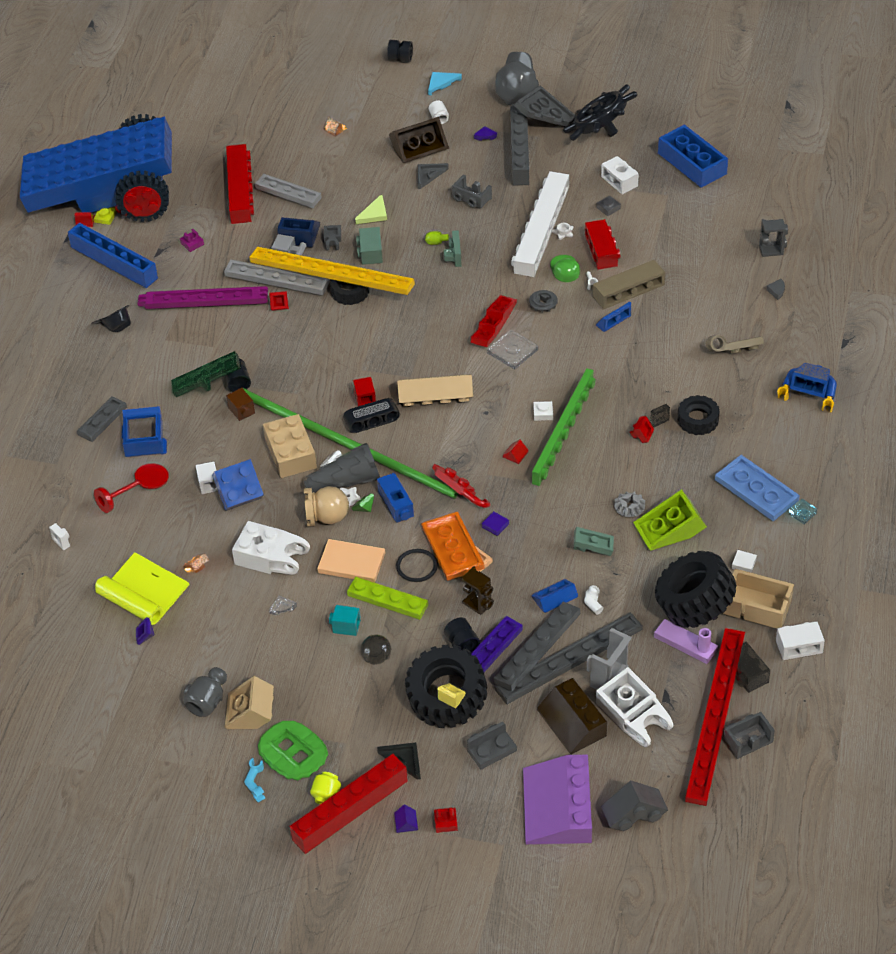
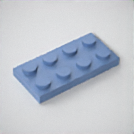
[715,455,800,521]

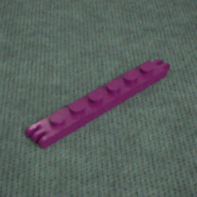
[138,286,268,309]

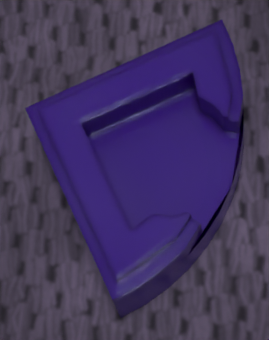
[474,126,497,141]

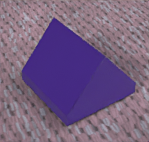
[394,804,418,833]

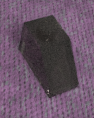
[736,641,770,693]

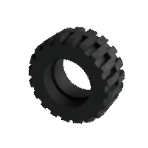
[655,551,737,628]
[405,644,488,728]

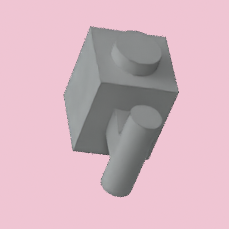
[271,234,307,256]

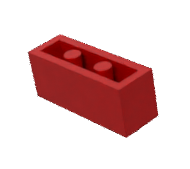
[585,219,621,270]

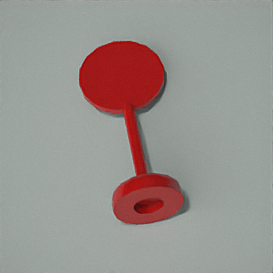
[94,463,169,513]

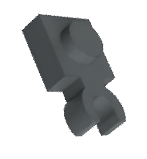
[324,225,341,250]

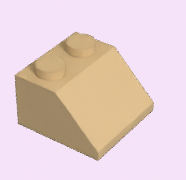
[225,676,274,729]

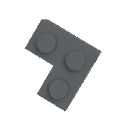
[601,780,668,831]

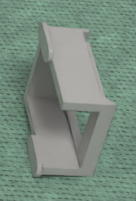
[587,628,632,690]

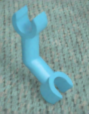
[244,758,265,802]

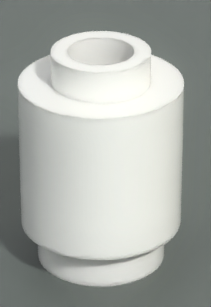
[428,100,449,124]

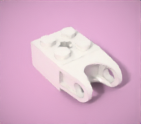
[232,521,310,575]
[596,667,673,747]

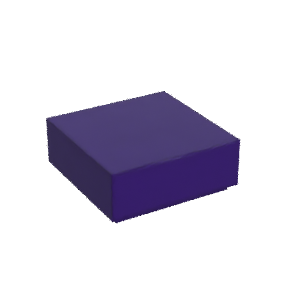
[482,511,509,536]

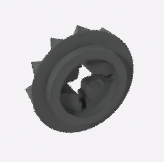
[529,290,558,313]

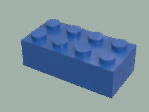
[658,124,728,188]

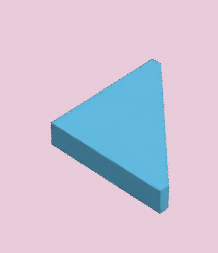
[428,72,462,95]

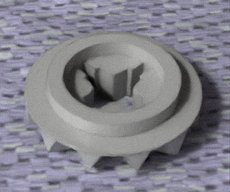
[614,491,645,517]

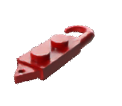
[432,463,490,508]

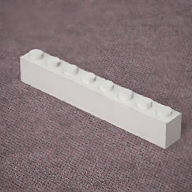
[511,171,569,277]

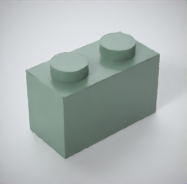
[356,227,383,265]

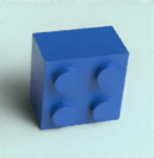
[212,459,264,511]

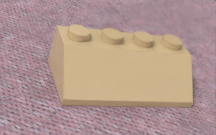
[397,374,473,406]

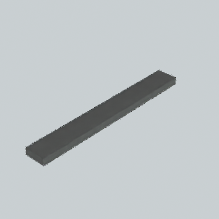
[495,612,643,704]

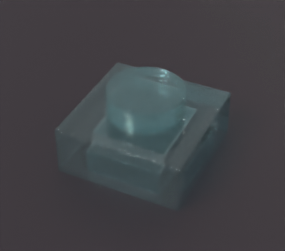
[789,499,817,524]

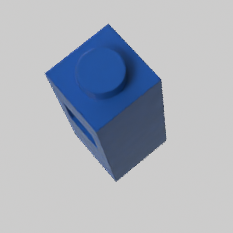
[377,472,414,523]

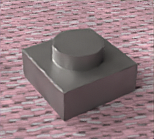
[597,195,621,216]

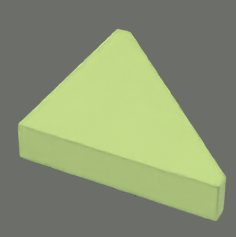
[355,195,387,224]

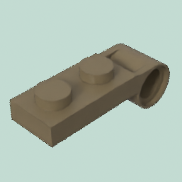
[706,335,764,354]

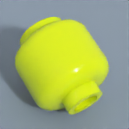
[310,772,341,804]

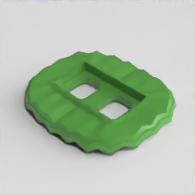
[258,721,328,781]

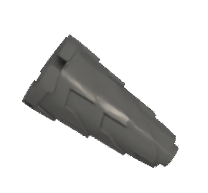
[304,443,380,493]

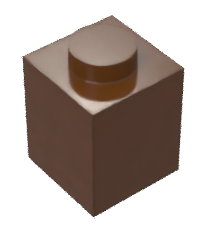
[226,388,255,421]

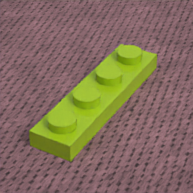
[347,577,428,620]

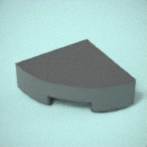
[767,279,785,300]

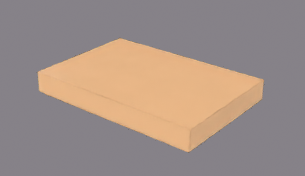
[317,539,385,583]

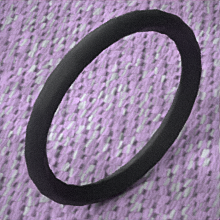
[396,549,438,582]

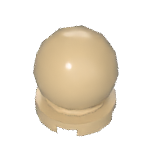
[304,486,349,527]

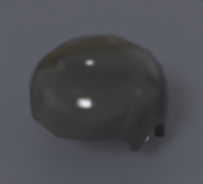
[361,634,392,665]

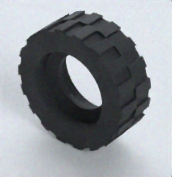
[330,279,369,305]
[677,395,720,435]

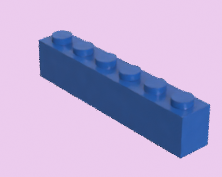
[68,223,158,288]

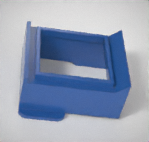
[122,406,167,457]

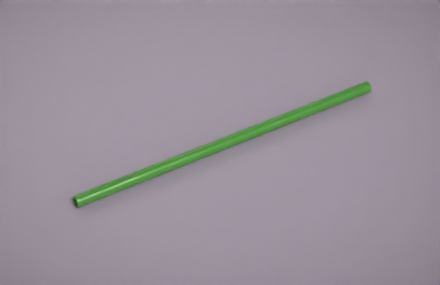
[243,388,458,499]

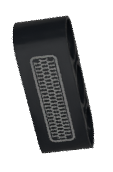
[343,398,400,433]

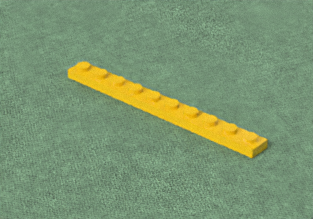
[249,247,415,295]

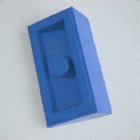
[596,302,631,332]
[531,579,578,613]

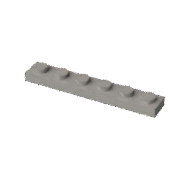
[224,260,329,295]

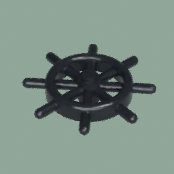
[563,84,637,141]

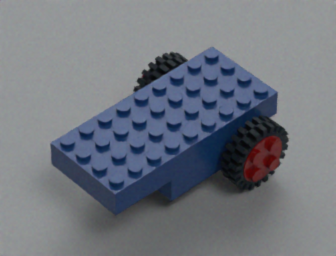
[20,114,172,222]

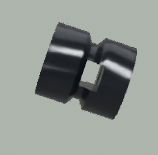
[387,39,413,62]
[222,358,251,392]
[444,617,480,654]

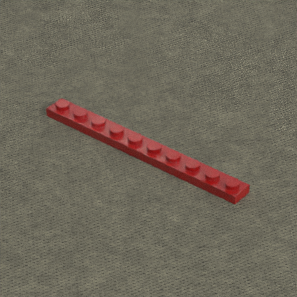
[685,628,745,806]

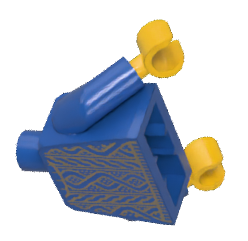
[777,363,837,413]

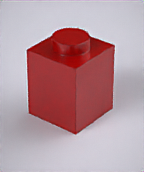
[353,377,376,406]

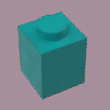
[329,605,361,636]

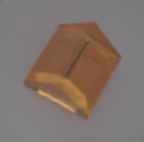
[324,116,347,136]

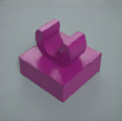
[180,229,204,252]

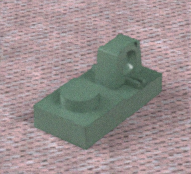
[444,230,462,267]
[573,527,614,556]

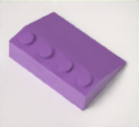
[523,755,592,844]

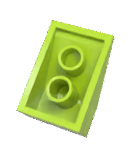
[633,489,707,551]

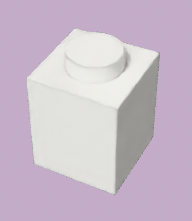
[196,462,218,494]

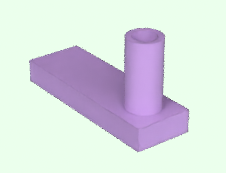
[654,619,718,664]

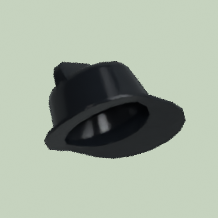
[91,305,131,332]

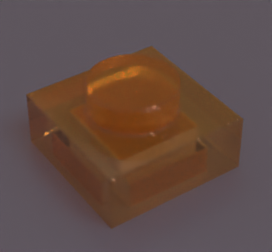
[183,553,209,573]

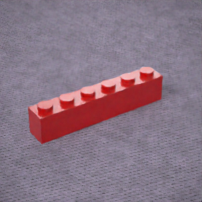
[226,144,254,224]
[290,754,408,854]

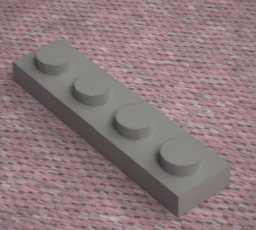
[255,174,321,208]

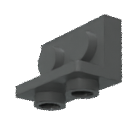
[467,722,517,770]

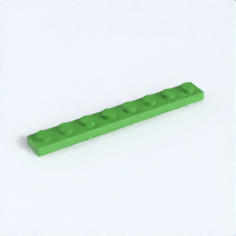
[532,368,596,486]

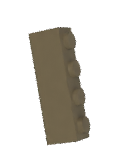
[593,260,665,310]

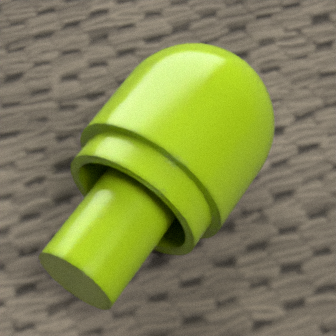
[425,231,449,245]

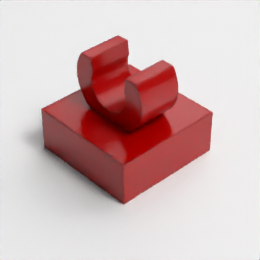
[629,416,654,443]
[434,807,458,833]

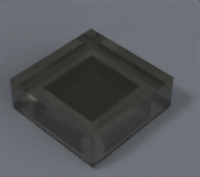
[650,404,670,427]

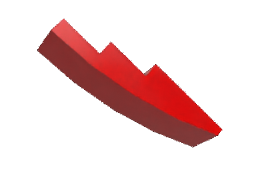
[471,295,517,347]

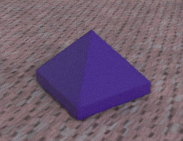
[136,617,155,645]

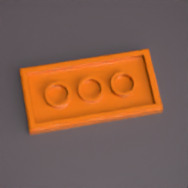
[421,511,485,581]

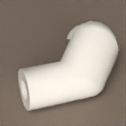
[584,585,603,615]

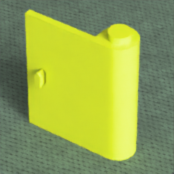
[95,552,190,625]

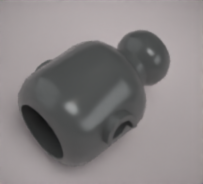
[183,667,227,717]

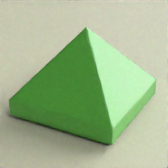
[352,493,374,512]

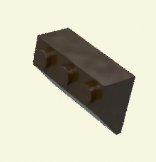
[389,117,449,163]
[537,678,607,755]

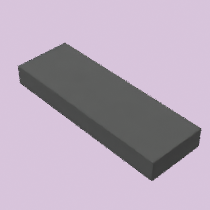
[77,396,127,442]

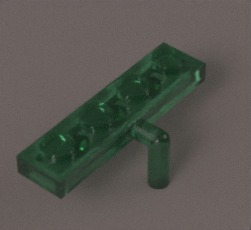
[171,351,240,398]

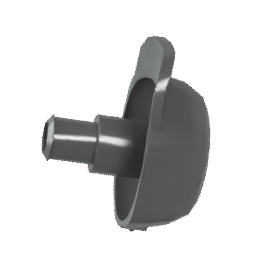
[495,52,539,106]

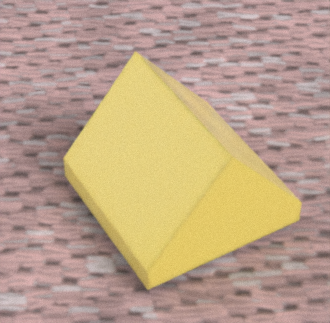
[437,683,466,708]

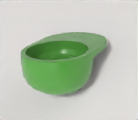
[551,255,580,282]

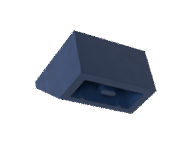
[278,217,320,247]

